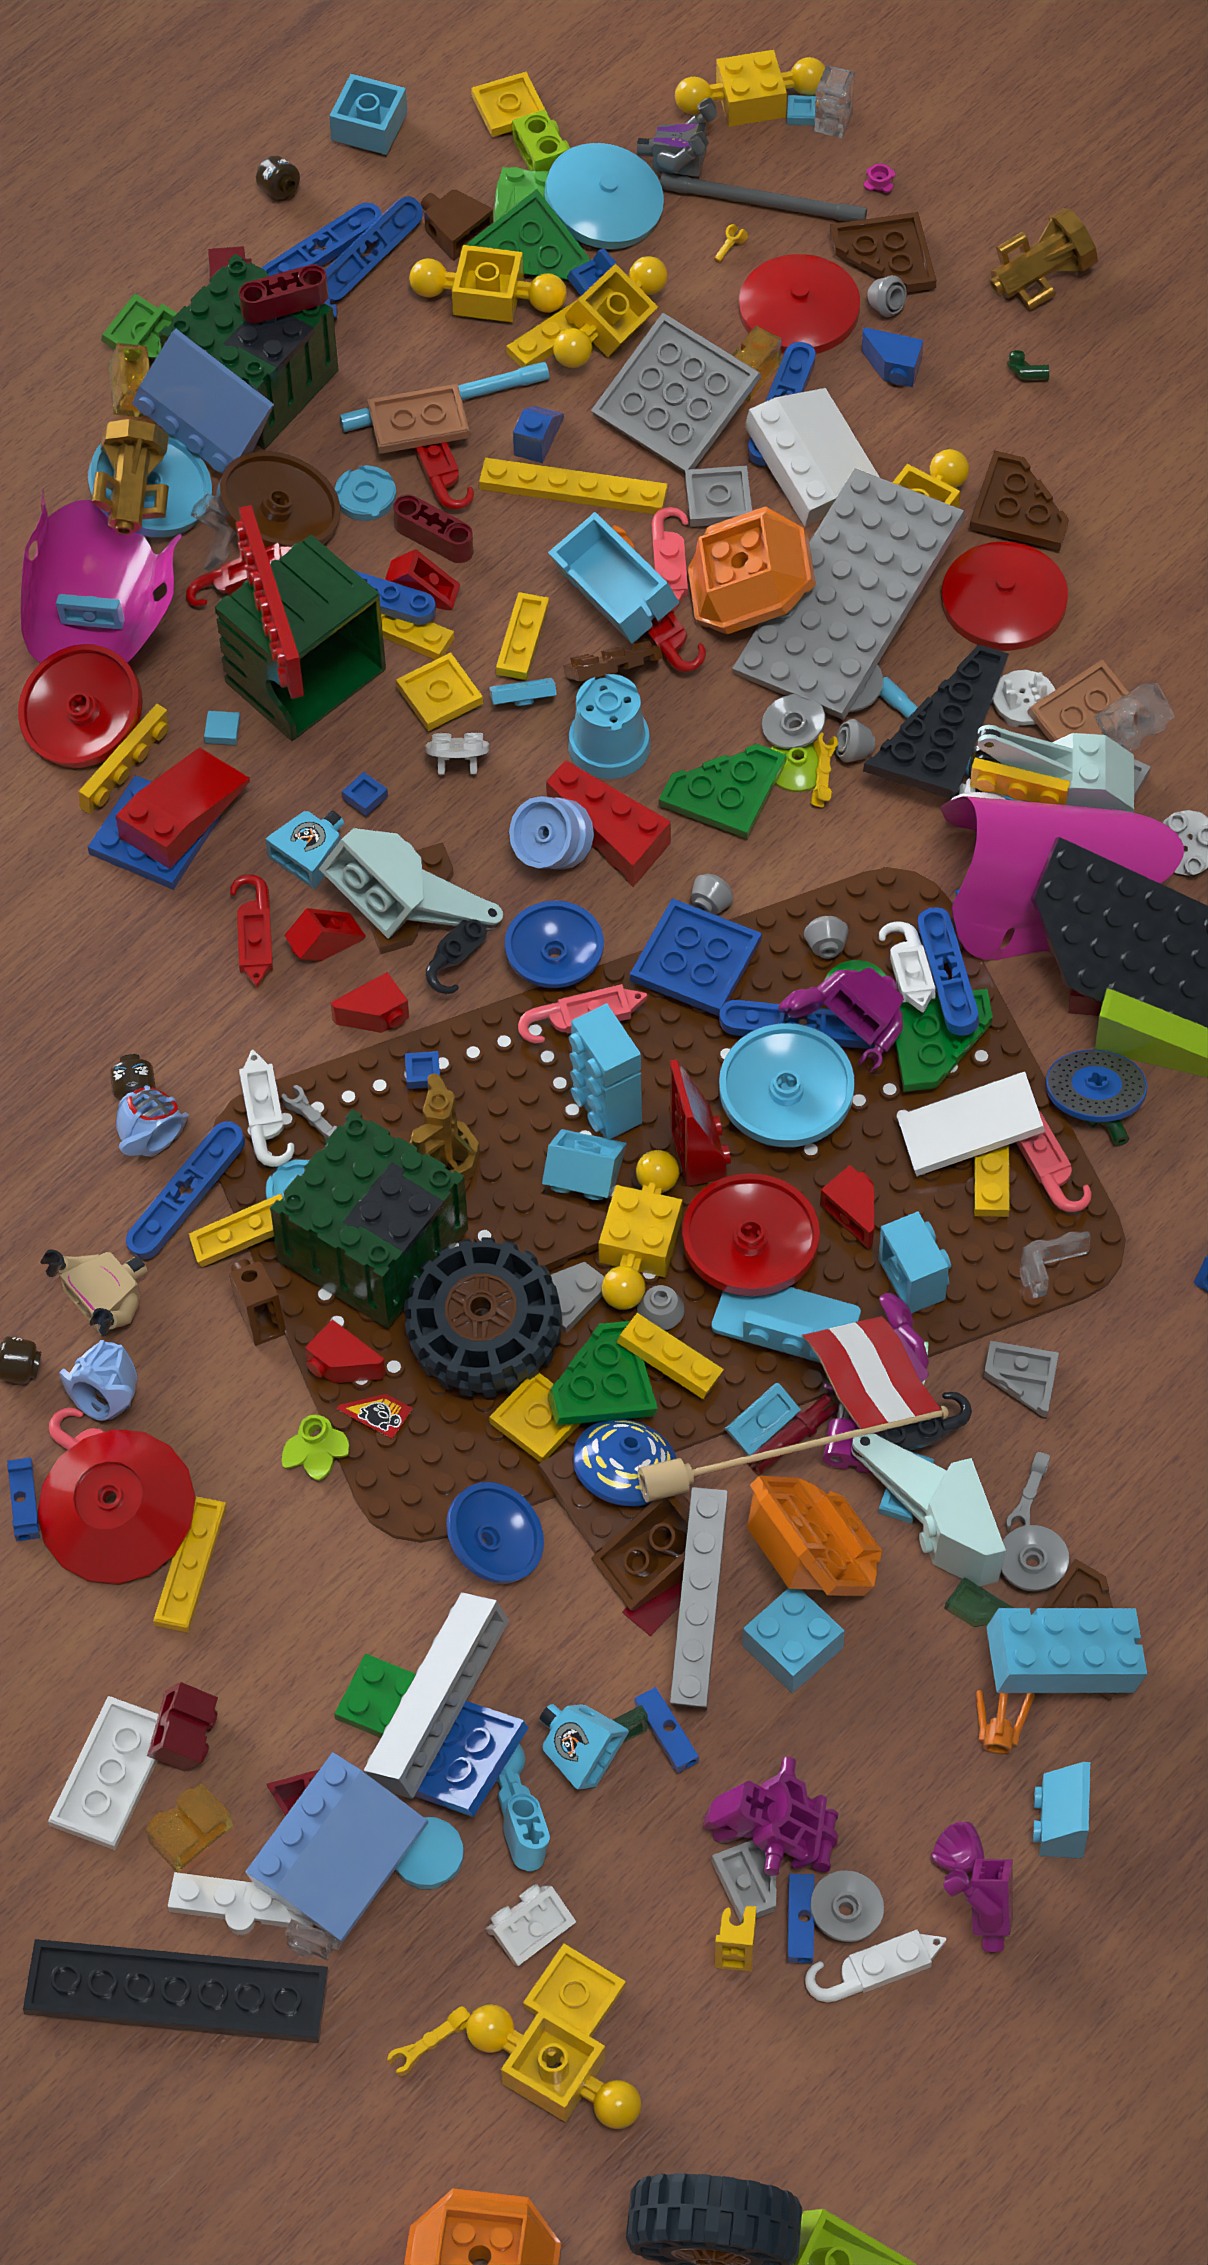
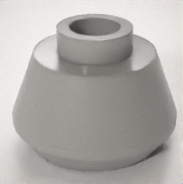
[867,275,907,317]
[835,719,875,763]
[691,874,733,915]
[804,916,849,959]
[637,1285,684,1330]

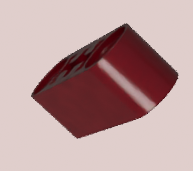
[239,265,328,323]
[393,494,474,563]

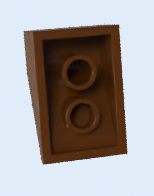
[591,1494,690,1611]

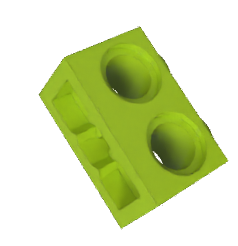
[512,109,570,171]

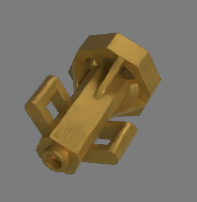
[989,208,1098,311]
[92,419,169,535]
[410,1073,480,1181]

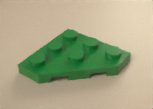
[465,189,591,281]
[659,744,787,839]
[895,989,993,1092]
[548,1321,658,1425]

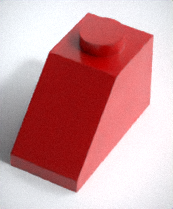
[385,549,460,610]
[284,908,366,961]
[330,972,409,1033]
[820,1165,874,1249]
[305,1319,386,1383]

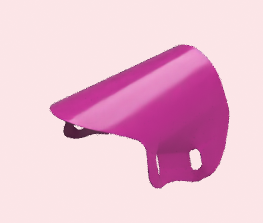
[20,489,182,663]
[941,796,1184,960]

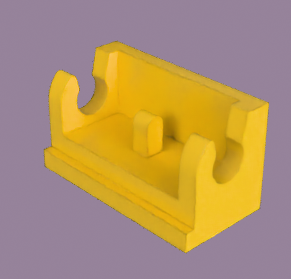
[715,1906,757,1972]

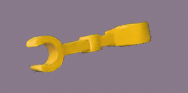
[811,732,838,808]
[387,2006,470,2077]

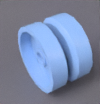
[509,796,594,870]

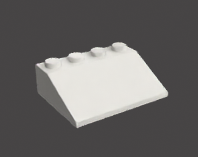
[745,388,880,527]

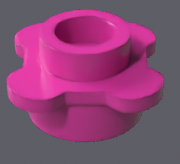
[864,164,895,193]

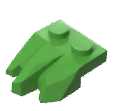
[493,167,549,222]
[101,293,177,359]

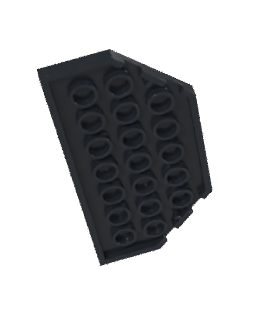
[1031,837,1208,1028]

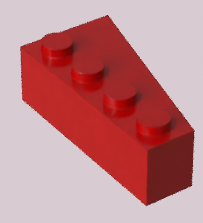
[546,760,671,887]

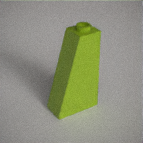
[1095,989,1208,1078]

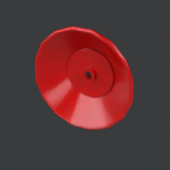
[37,1429,196,1584]

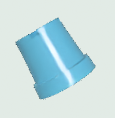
[568,674,651,779]

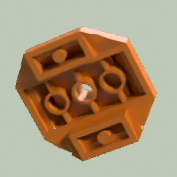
[688,506,816,634]
[747,1476,882,1596]
[404,2188,561,2265]

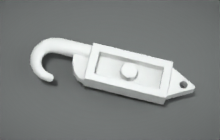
[879,922,935,1012]
[239,1050,294,1167]
[805,1930,946,2003]

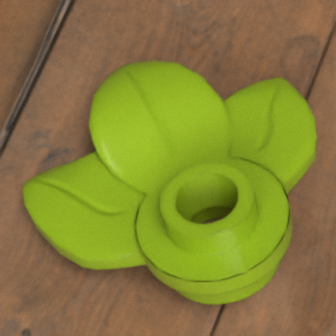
[282,1415,349,1481]

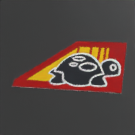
[336,1394,413,1439]

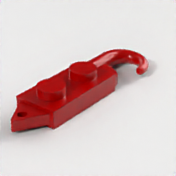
[414,442,474,510]
[186,543,292,607]
[647,610,706,672]
[230,874,273,988]

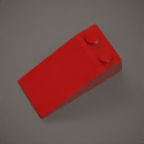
[116,747,251,869]
[670,1059,731,1187]

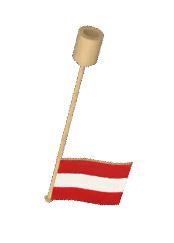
[638,1316,949,1502]

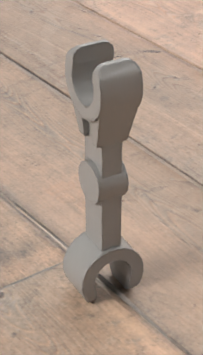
[282,1085,337,1140]
[1006,1452,1050,1532]

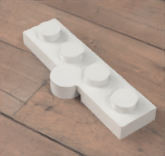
[168,1872,314,1935]

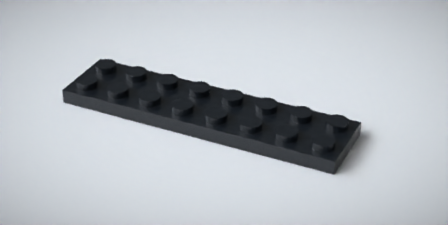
[23,1939,329,2042]

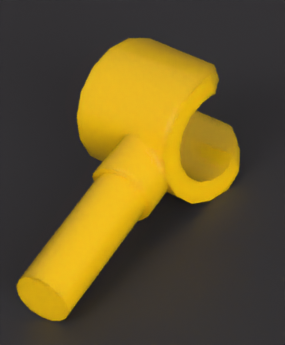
[714,224,748,262]

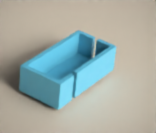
[548,512,680,644]
[569,1003,642,1139]
[986,1608,1147,1693]

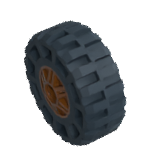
[404,1237,563,1398]
[626,2173,802,2265]

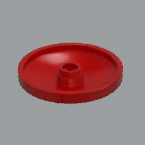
[739,254,860,354]
[941,542,1068,651]
[18,644,143,768]
[682,1173,820,1296]

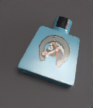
[266,811,344,889]
[539,1704,629,1789]

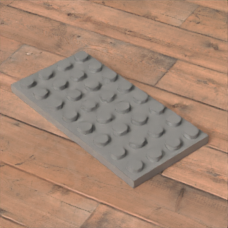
[732,468,966,720]

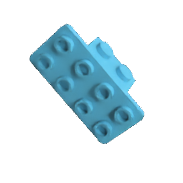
[712,1287,861,1363]

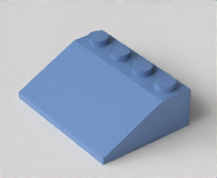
[132,329,274,474]
[245,1752,429,1943]

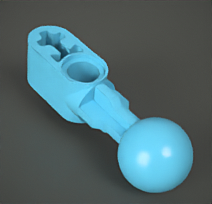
[496,1744,550,1871]

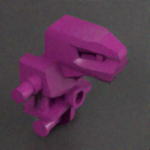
[703,1757,839,1876]

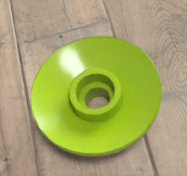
[771,741,818,792]

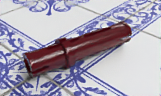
[747,1394,839,1476]

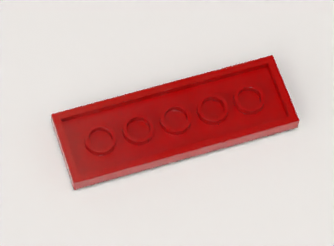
[235,505,304,699]

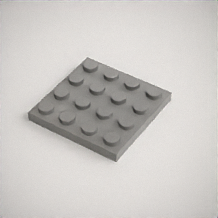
[591,313,761,473]

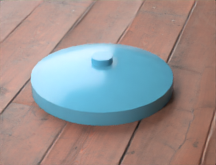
[544,143,664,249]
[88,432,212,537]
[719,1023,854,1147]

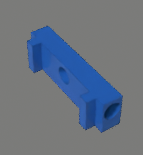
[7,1457,40,1542]
[634,1687,699,1774]
[788,1874,814,1963]

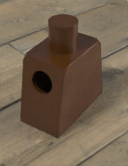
[421,190,494,261]
[229,1259,286,1346]

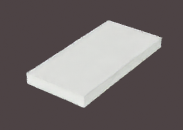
[897,1072,1046,1176]
[48,1696,158,1850]

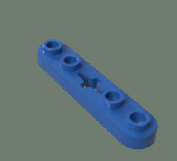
[325,196,423,302]
[262,203,381,276]
[748,342,816,466]
[353,570,436,625]
[918,907,979,1035]
[719,1000,875,1049]
[126,1121,245,1260]

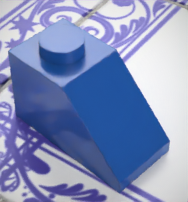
[862,327,923,387]
[513,406,564,463]

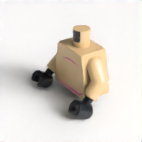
[40,1249,148,1336]

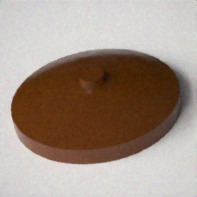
[217,451,341,548]

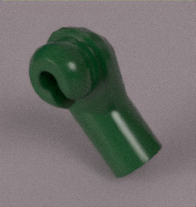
[1007,350,1049,381]
[1085,1119,1130,1146]

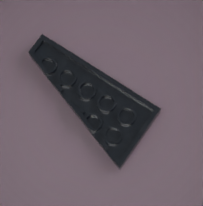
[863,644,1009,799]

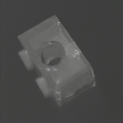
[814,65,855,138]
[1094,683,1175,751]

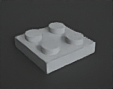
[685,466,752,527]

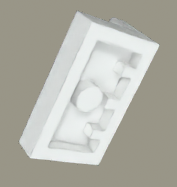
[485,1884,576,1966]

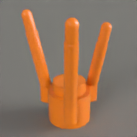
[976,1690,1036,1754]

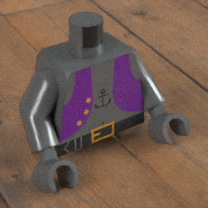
[637,98,717,176]

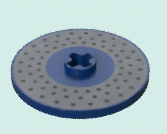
[1046,1049,1147,1122]

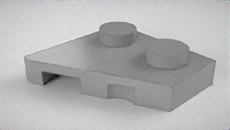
[984,1341,1059,1417]
[711,1840,777,1924]

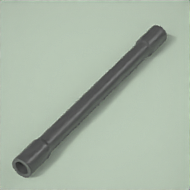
[660,172,867,222]

